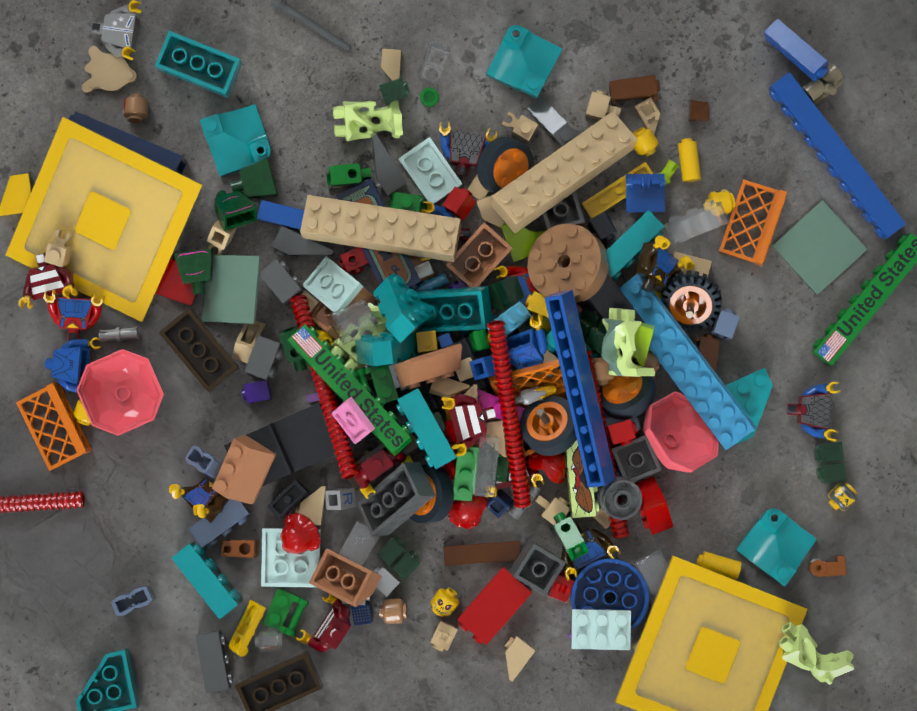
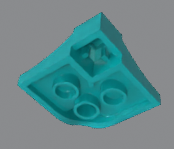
[486,25,562,99]
[199,104,271,177]
[735,508,817,586]

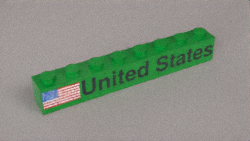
[811,233,917,367]
[287,324,412,457]

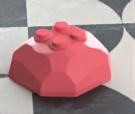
[76,349,164,436]
[643,391,719,472]

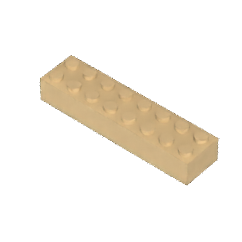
[491,111,637,233]
[300,195,461,262]

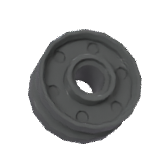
[598,476,642,520]

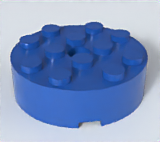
[570,557,649,630]

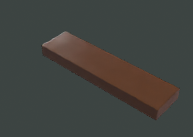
[443,540,521,566]

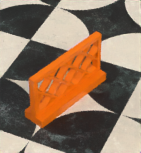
[719,179,787,267]
[489,359,567,407]
[16,382,92,471]

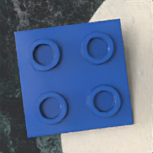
[626,174,665,213]

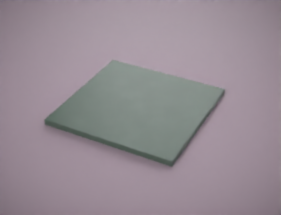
[772,200,867,295]
[202,255,261,324]

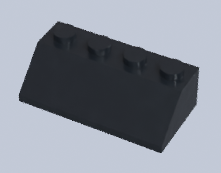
[577,273,646,354]

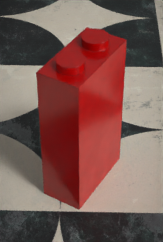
[457,566,532,645]

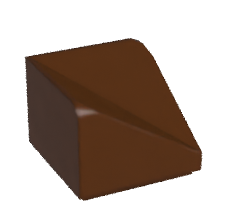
[688,100,709,122]

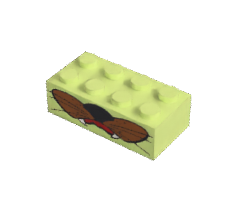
[565,440,599,518]

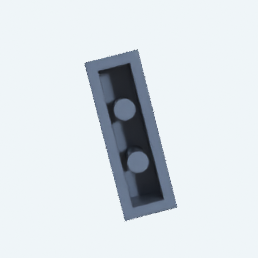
[189,499,251,548]

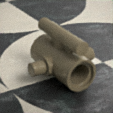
[802,64,843,106]

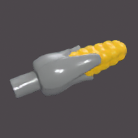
[515,385,557,405]

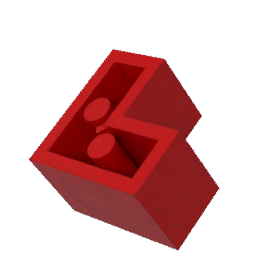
[635,476,674,535]

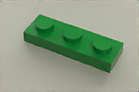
[453,443,478,501]

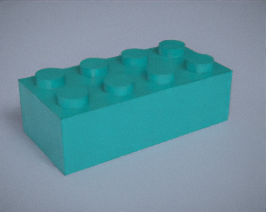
[154,31,242,98]
[606,210,665,281]
[416,286,492,333]
[396,388,457,469]
[171,541,242,619]

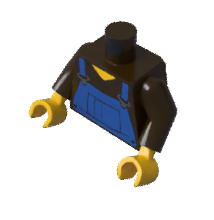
[636,236,695,292]
[169,478,229,523]
[561,522,621,581]

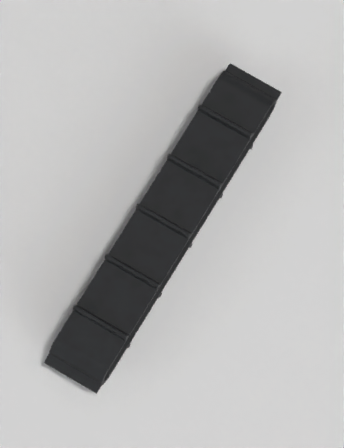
[224,328,520,487]

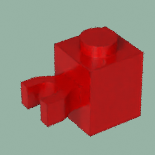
[548,571,574,603]

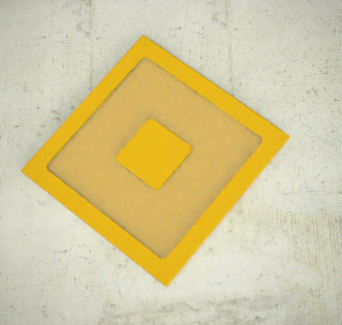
[6,117,203,322]
[615,556,808,711]

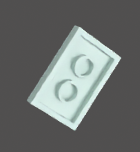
[398,137,462,204]
[303,256,364,316]
[571,609,631,650]

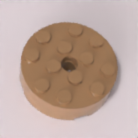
[528,224,609,303]

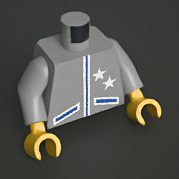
[92,0,142,61]

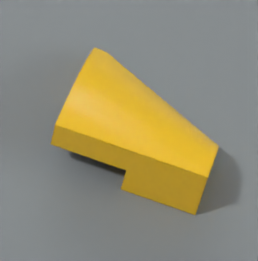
[0,173,32,216]

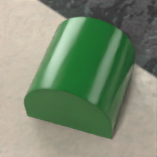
[469,329,490,352]

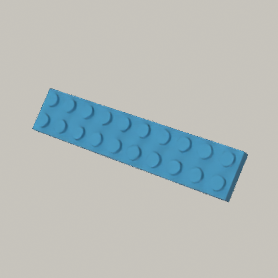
[619,274,757,450]

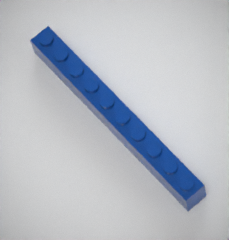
[769,72,906,240]
[545,290,616,487]

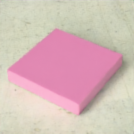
[332,397,375,444]

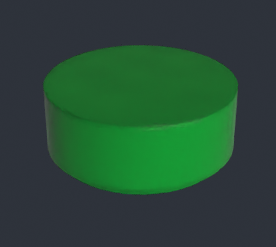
[420,87,439,107]

